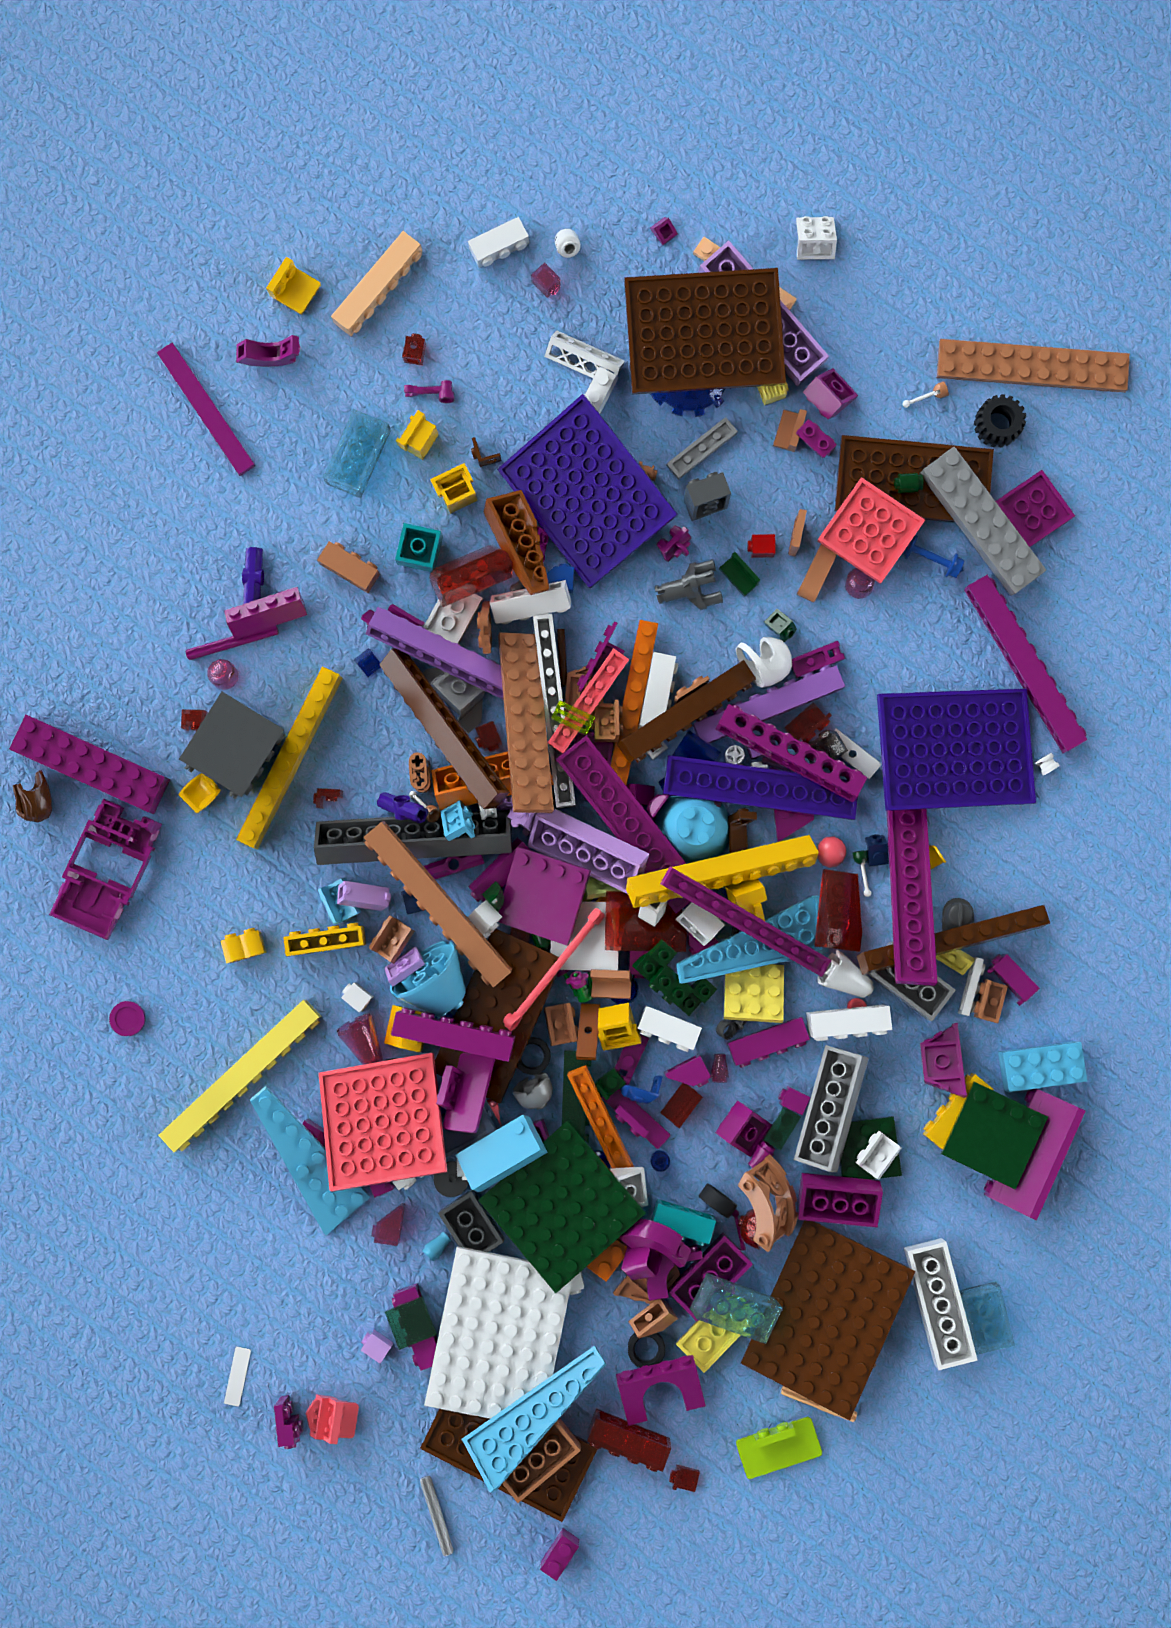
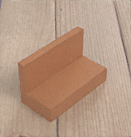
[773,409,807,452]
[590,969,632,999]

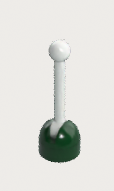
[852,850,871,897]

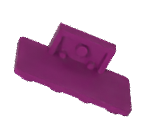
[436,1053,495,1134]

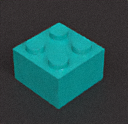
[395,523,443,573]

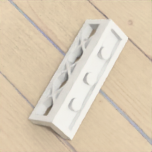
[544,331,625,378]

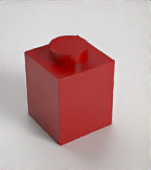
[747,534,776,558]

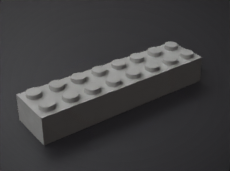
[919,446,1047,596]

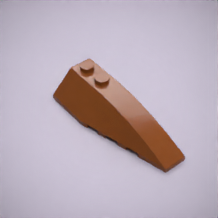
[483,490,549,595]

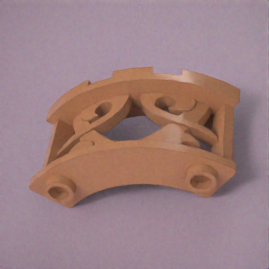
[738,1154,798,1252]

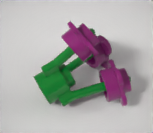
[557,970,593,1003]

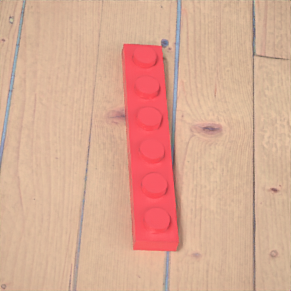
[547,648,629,754]

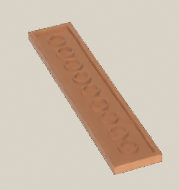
[937,339,1130,393]
[498,632,554,813]

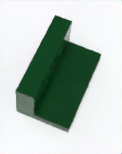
[719,552,760,597]

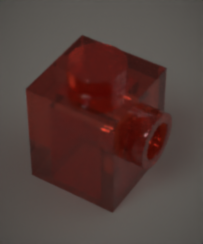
[475,721,502,753]

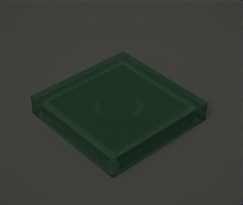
[385,1296,437,1350]

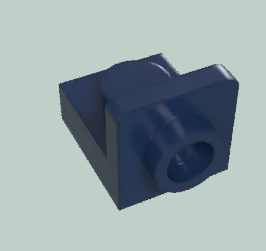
[400,890,426,915]

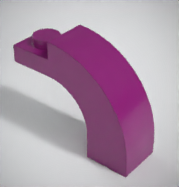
[236,335,300,367]
[619,1219,691,1268]
[646,1245,703,1301]

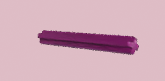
[185,626,279,660]

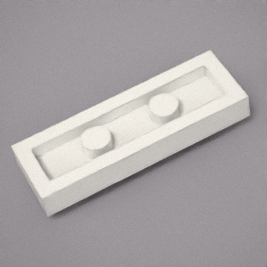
[958,957,985,1016]

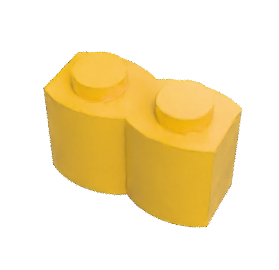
[221,928,266,963]

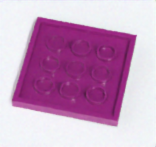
[498,847,591,946]

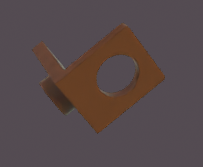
[471,437,502,467]

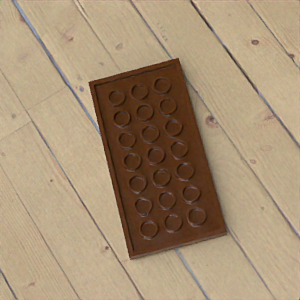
[834,435,994,523]
[435,929,559,1104]
[420,1409,598,1522]

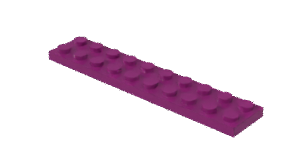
[556,735,690,913]
[887,809,937,986]

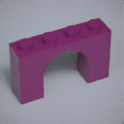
[616,1355,706,1426]

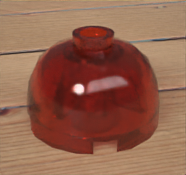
[738,1209,760,1250]

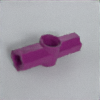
[424,855,485,880]

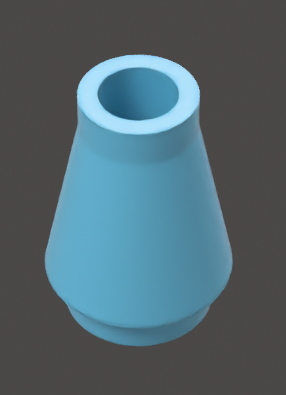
[422,1232,451,1261]

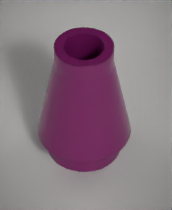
[748,1140,776,1168]

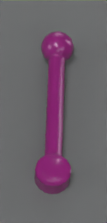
[732,1209,746,1251]

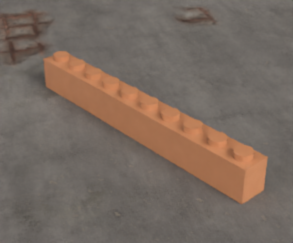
[363,820,512,987]

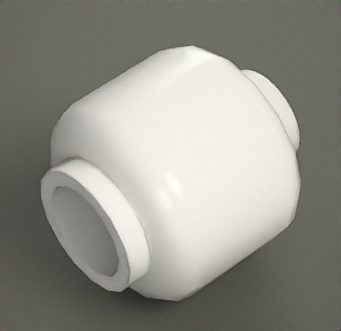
[554,229,581,258]

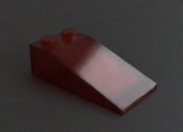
[814,869,862,952]

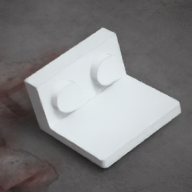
[796,216,837,260]

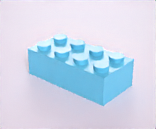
[998,1041,1087,1092]

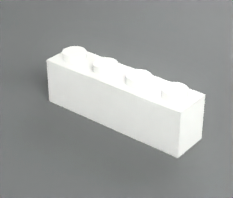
[490,580,571,624]
[637,652,678,730]

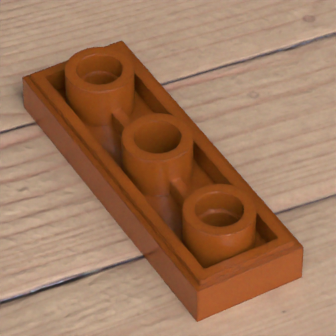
[576,1003,601,1060]

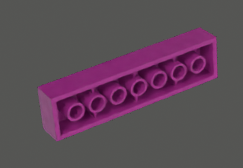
[9,714,171,814]

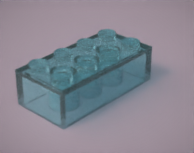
[323,409,391,498]
[690,1273,783,1344]

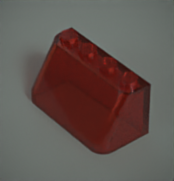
[429,545,513,607]

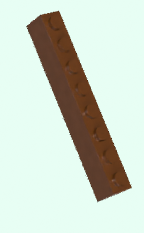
[617,660,756,763]

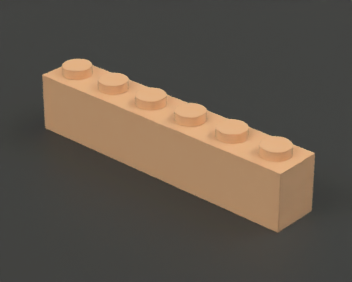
[331,231,422,336]

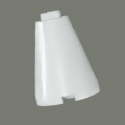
[817,950,874,998]

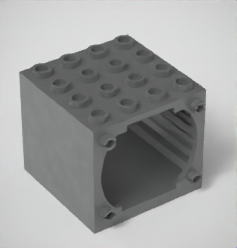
[179,691,285,799]

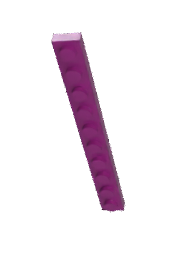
[660,867,832,977]

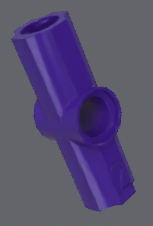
[242,547,264,604]
[377,792,428,823]

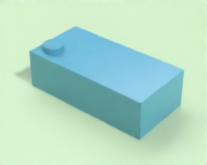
[455,1115,548,1192]

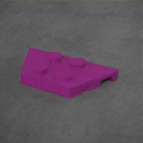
[769,767,814,842]
[920,1023,967,1098]

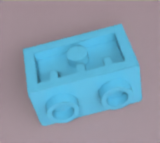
[440,800,475,841]

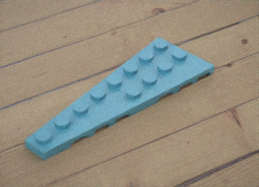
[676,895,828,984]
[250,1086,370,1235]
[462,1346,606,1493]

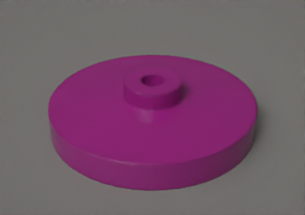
[109,1001,145,1036]

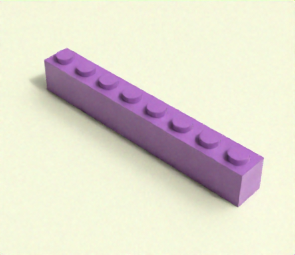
[365,607,504,700]
[693,665,845,747]

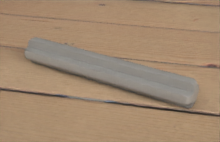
[420,1476,453,1556]

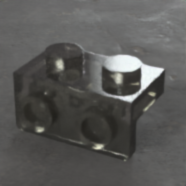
[807,730,848,769]

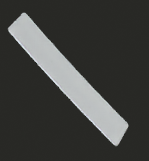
[224,1347,251,1406]

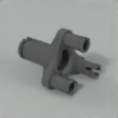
[655,559,723,610]

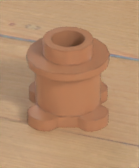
[639,461,658,482]

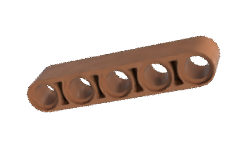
[797,544,837,603]

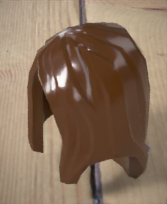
[13,770,52,823]

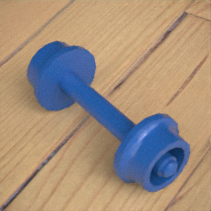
[902,535,965,578]

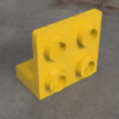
[266,257,321,315]

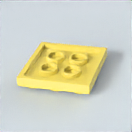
[724,964,784,1023]

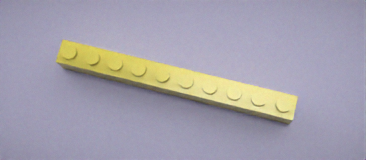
[158,1000,322,1152]

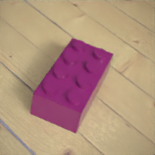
[797,1173,883,1228]
[668,1232,753,1321]

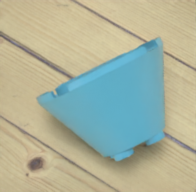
[654,796,729,864]
[390,941,466,1018]

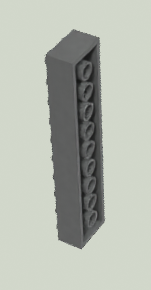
[313,809,512,865]

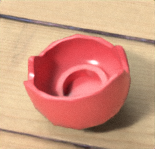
[817,836,846,868]

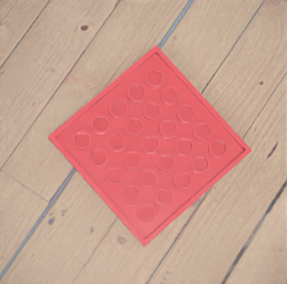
[319,1053,448,1192]

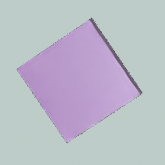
[384,947,425,987]

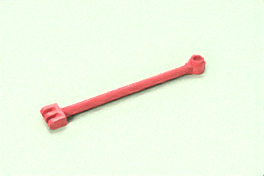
[503,908,605,1031]

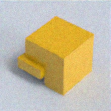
[396,410,438,460]
[430,463,478,514]
[725,879,767,921]
[598,1003,641,1051]

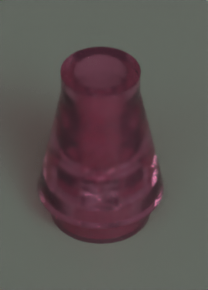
[710,1054,729,1083]

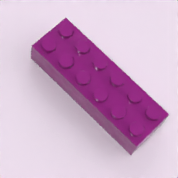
[391,1007,515,1062]

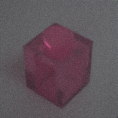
[531,262,561,298]

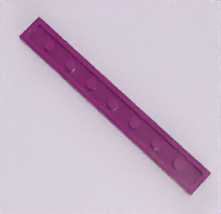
[157,342,255,476]

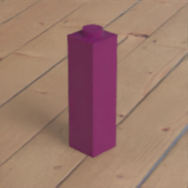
[468,837,530,902]

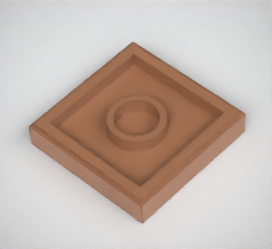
[788,509,807,556]

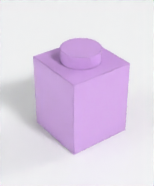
[361,1330,393,1363]

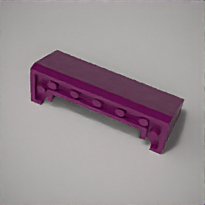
[984,1088,1086,1221]

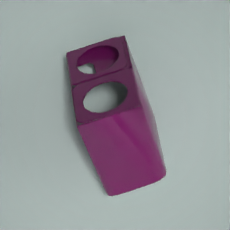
[621,1246,663,1280]

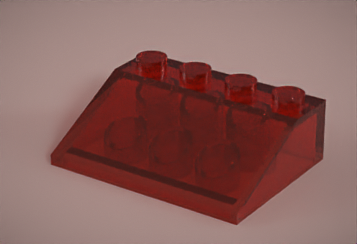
[605,891,687,952]

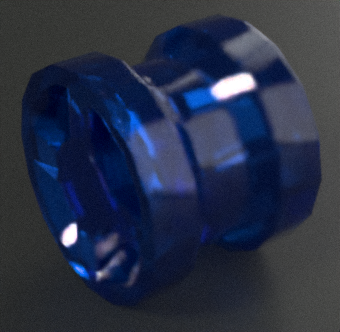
[650,1150,670,1172]

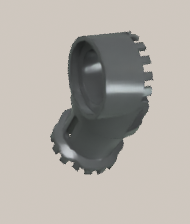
[716,1019,747,1040]

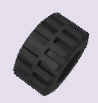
[974,394,1026,448]

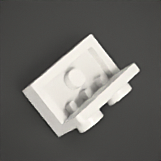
[856,1131,902,1180]

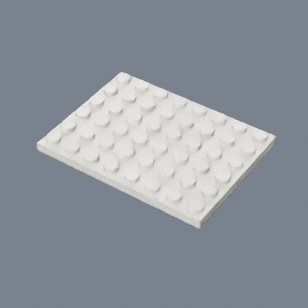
[424,1246,572,1419]

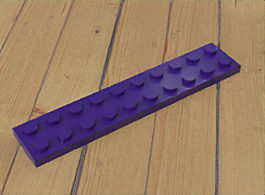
[663,755,858,820]

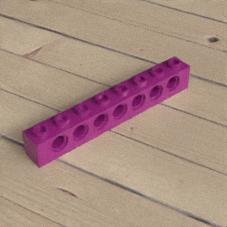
[715,704,867,802]

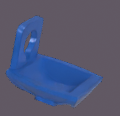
[620,1075,663,1104]

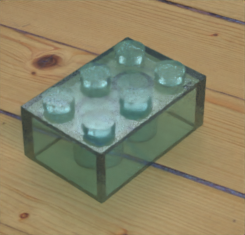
[959,1282,1015,1355]

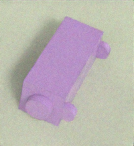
[507,807,537,836]
[337,881,391,911]

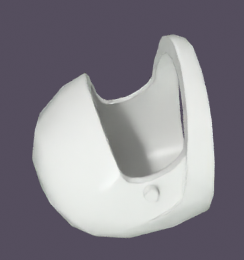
[736,637,792,688]

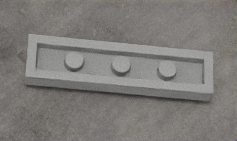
[666,417,738,480]

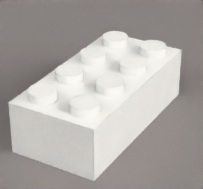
[806,1004,892,1041]

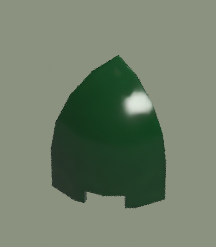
[482,881,504,912]

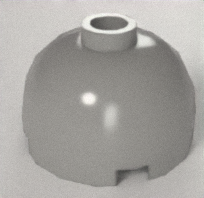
[513,1072,553,1110]

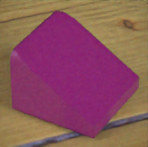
[650,217,678,245]

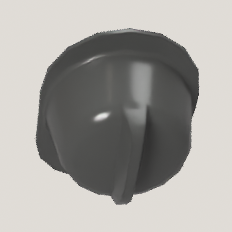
[942,898,974,931]

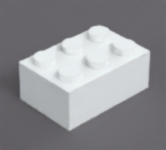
[637,1005,702,1052]

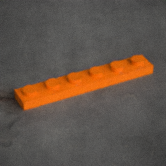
[567,1065,634,1169]

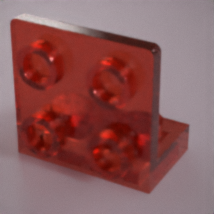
[784,702,832,743]

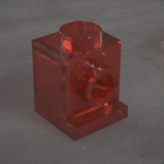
[402,333,426,366]
[181,709,208,731]

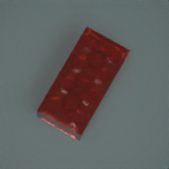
[587,1408,671,1472]

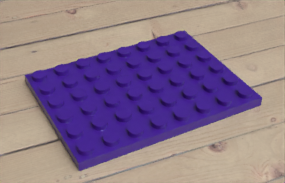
[497,394,678,588]
[877,688,1036,811]

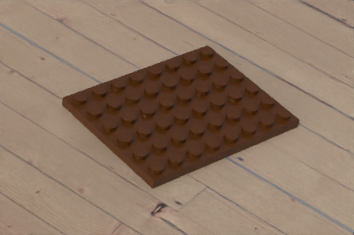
[624,268,786,395]
[740,1220,916,1421]

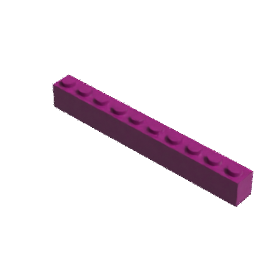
[964,574,1087,754]

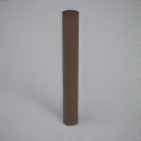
[557,629,567,687]

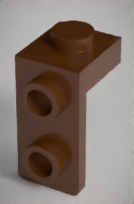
[728,808,757,853]

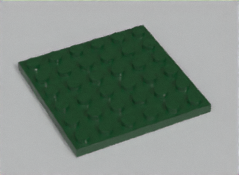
[479,1121,646,1294]

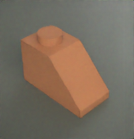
[628,1299,678,1338]

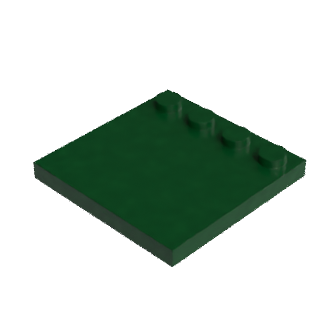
[941,1081,1048,1189]

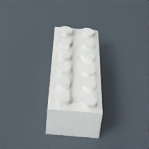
[904,1238,978,1370]

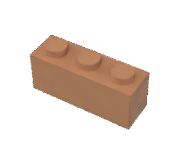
[317,541,380,593]

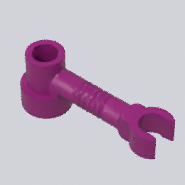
[404,380,454,403]

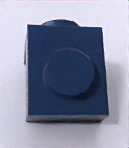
[865,834,889,867]

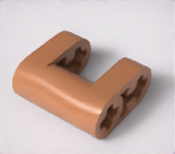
[409,752,431,793]

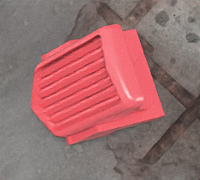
[306,1394,359,1444]

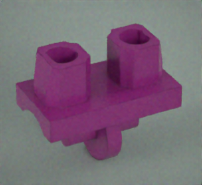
[656,525,692,562]

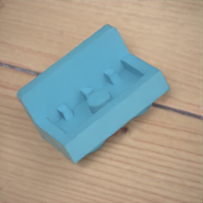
[318,877,361,924]

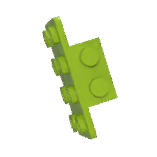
[736,1416,822,1479]

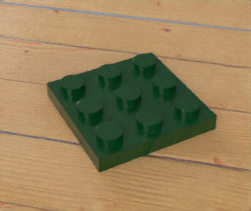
[840,1116,902,1180]

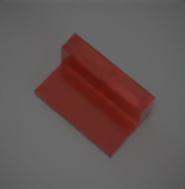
[660,1083,703,1128]

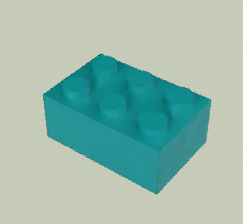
[651,1199,716,1246]

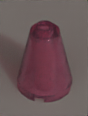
[336,1013,383,1065]

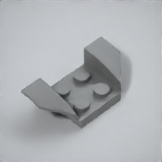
[422,668,485,734]

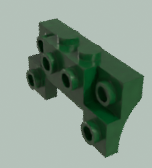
[632,939,717,1016]

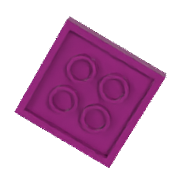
[995,470,1075,547]

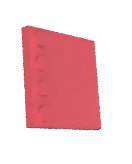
[817,477,925,584]

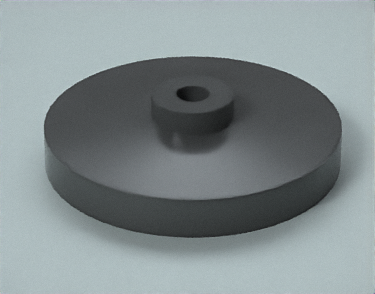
[433,1161,469,1197]

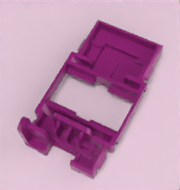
[49,799,162,940]

